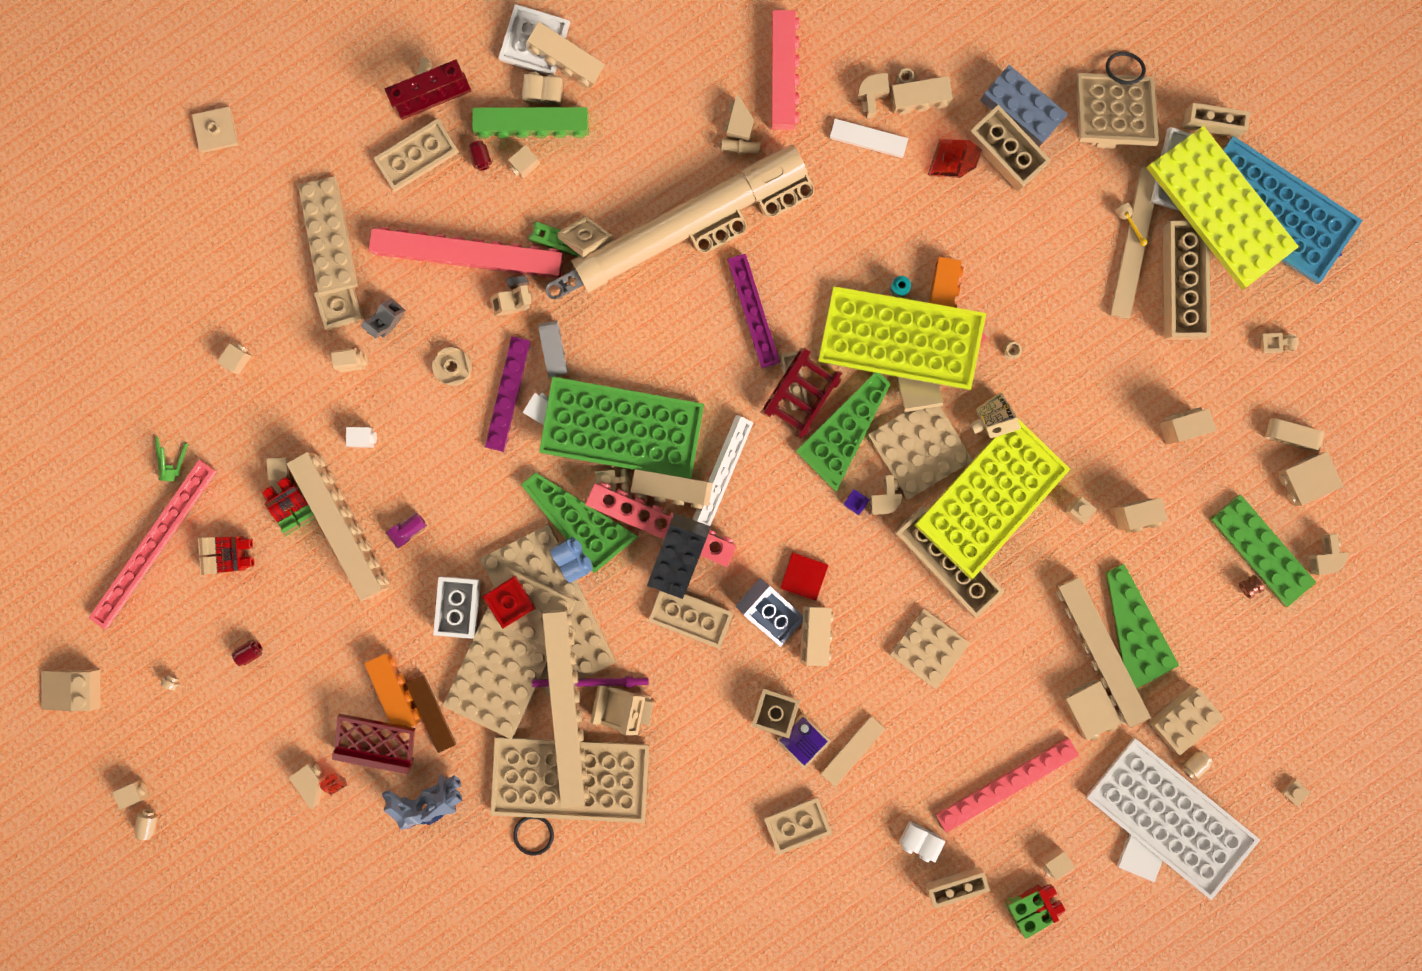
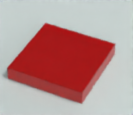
[780,552,829,601]
[482,575,536,629]

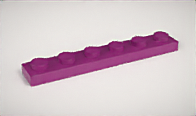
[727,253,780,369]
[485,336,531,452]

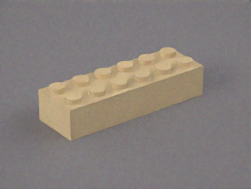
[1163,221,1211,340]
[893,507,1004,618]

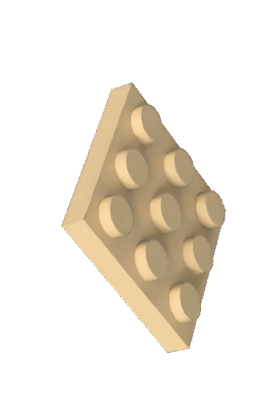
[889,609,970,690]

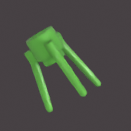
[155,436,188,481]

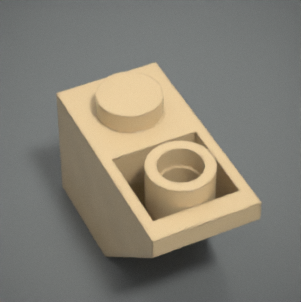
[724,96,754,141]

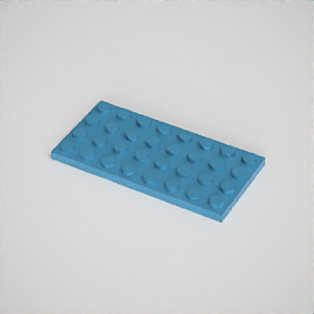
[1223,136,1363,285]

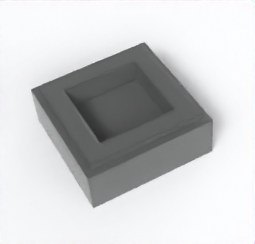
[507,275,529,289]

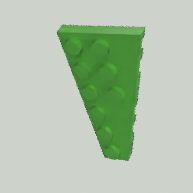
[795,373,890,492]
[521,473,639,573]
[1105,564,1179,689]

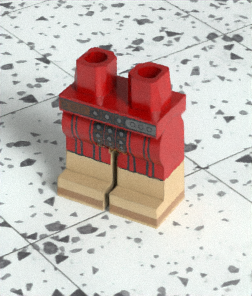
[198,536,255,575]

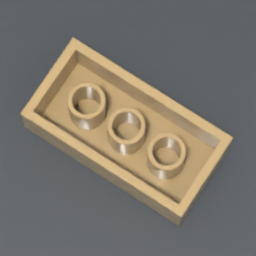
[966,104,1051,192]

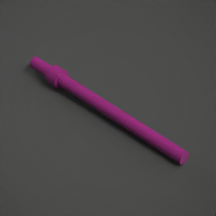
[532,676,649,688]

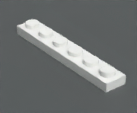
[693,415,753,526]

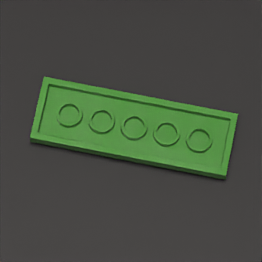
[1209,495,1316,607]

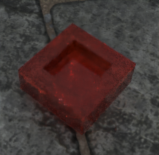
[319,773,347,795]

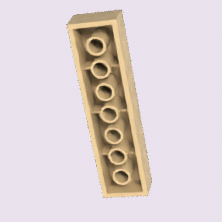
[286,452,390,601]

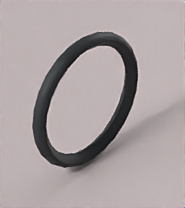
[1105,52,1146,85]
[513,817,554,856]

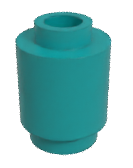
[890,276,911,298]

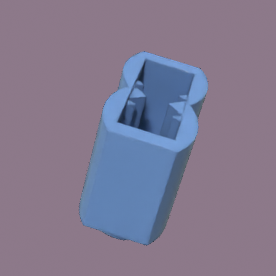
[550,537,593,583]

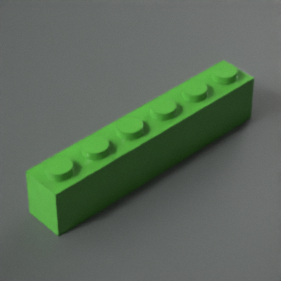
[473,107,589,139]

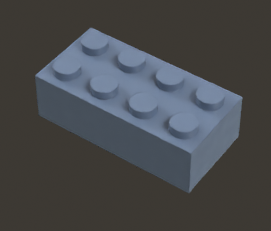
[980,65,1068,147]

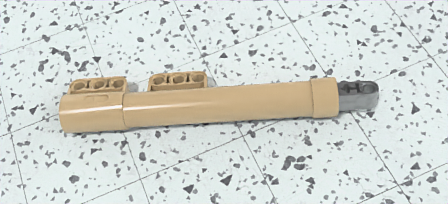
[546,144,814,299]

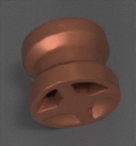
[1239,575,1264,599]

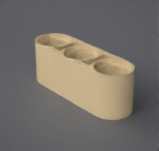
[1265,418,1325,452]

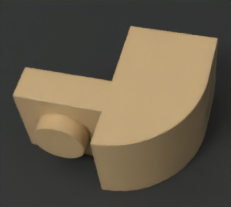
[857,73,890,119]
[490,285,531,316]
[869,475,902,515]
[1309,534,1348,575]

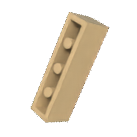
[525,21,605,88]
[631,469,713,509]

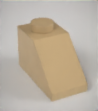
[289,761,324,809]

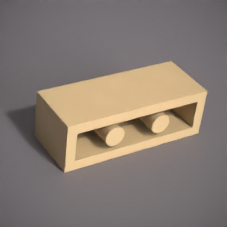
[890,76,953,115]
[1183,103,1250,137]
[800,606,834,666]
[925,866,990,909]

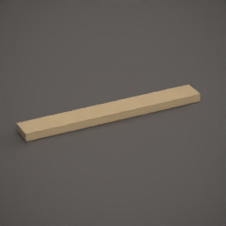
[1109,166,1155,319]

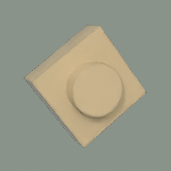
[1281,778,1310,807]

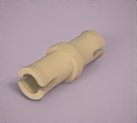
[721,138,760,155]

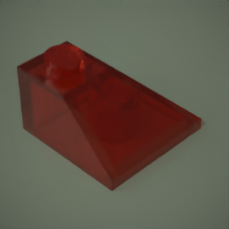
[928,139,982,178]

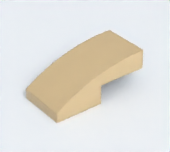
[267,458,291,494]

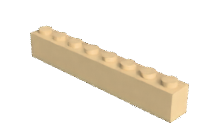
[1056,576,1151,728]

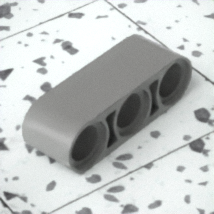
[538,320,568,378]

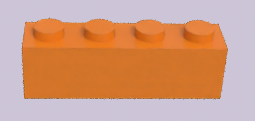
[929,256,964,308]
[364,652,421,727]

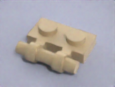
[595,469,632,508]

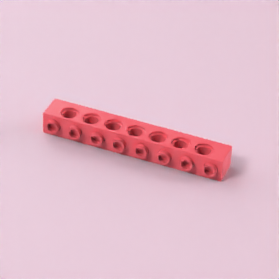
[585,481,737,567]

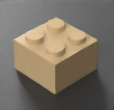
[1160,407,1216,444]
[1113,498,1168,533]
[752,689,800,738]

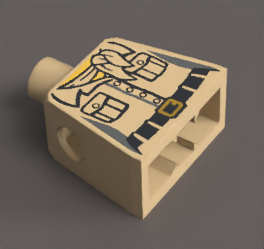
[970,392,1021,438]

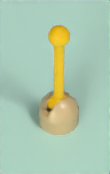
[1115,203,1147,246]

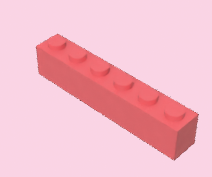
[771,10,799,130]

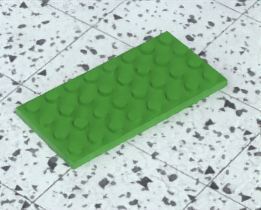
[539,377,704,479]

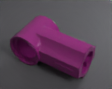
[386,513,427,549]

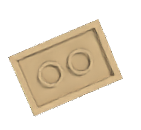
[764,796,832,855]

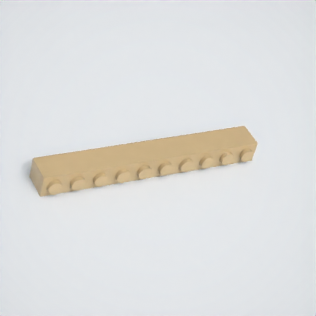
[542,609,589,807]

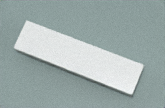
[829,119,908,158]

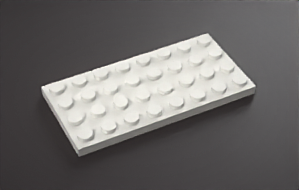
[1086,738,1260,900]

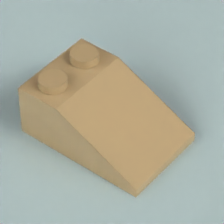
[41,670,101,711]

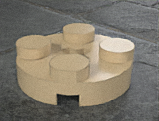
[432,347,472,386]

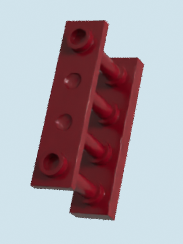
[384,59,472,120]
[760,348,842,438]

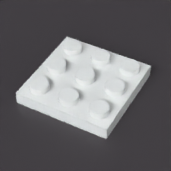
[498,4,570,75]

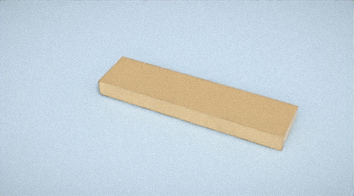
[820,715,885,787]

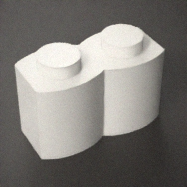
[899,821,945,863]

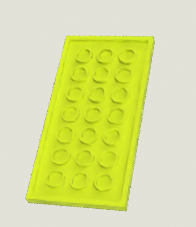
[1146,127,1299,290]
[818,286,986,390]
[914,419,1070,580]

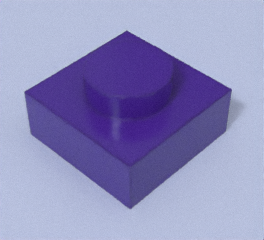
[843,489,870,516]

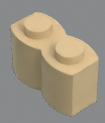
[522,72,563,105]
[331,348,368,373]

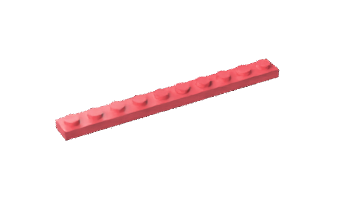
[89,460,217,629]

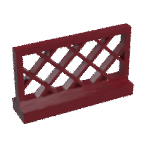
[332,713,416,774]

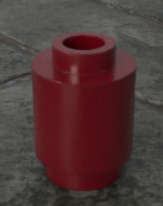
[468,141,492,171]
[232,640,263,666]

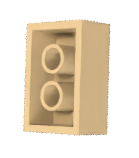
[1148,685,1224,755]

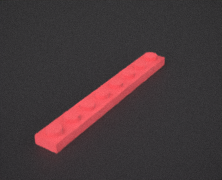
[935,738,1079,833]

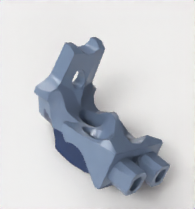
[382,774,462,830]

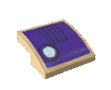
[776,712,831,769]

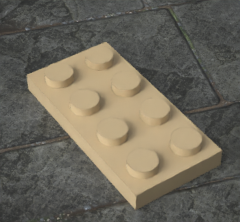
[373,118,459,192]
[648,591,734,649]

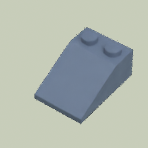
[735,578,803,647]

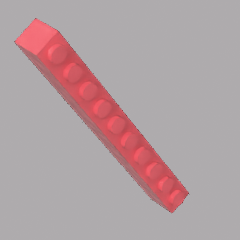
[369,226,564,278]

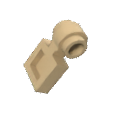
[1260,333,1299,354]

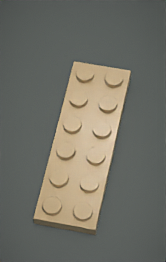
[298,176,358,295]

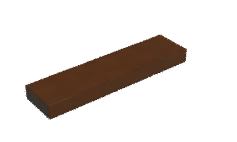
[406,675,456,753]

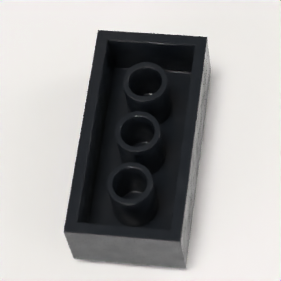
[647,513,711,599]

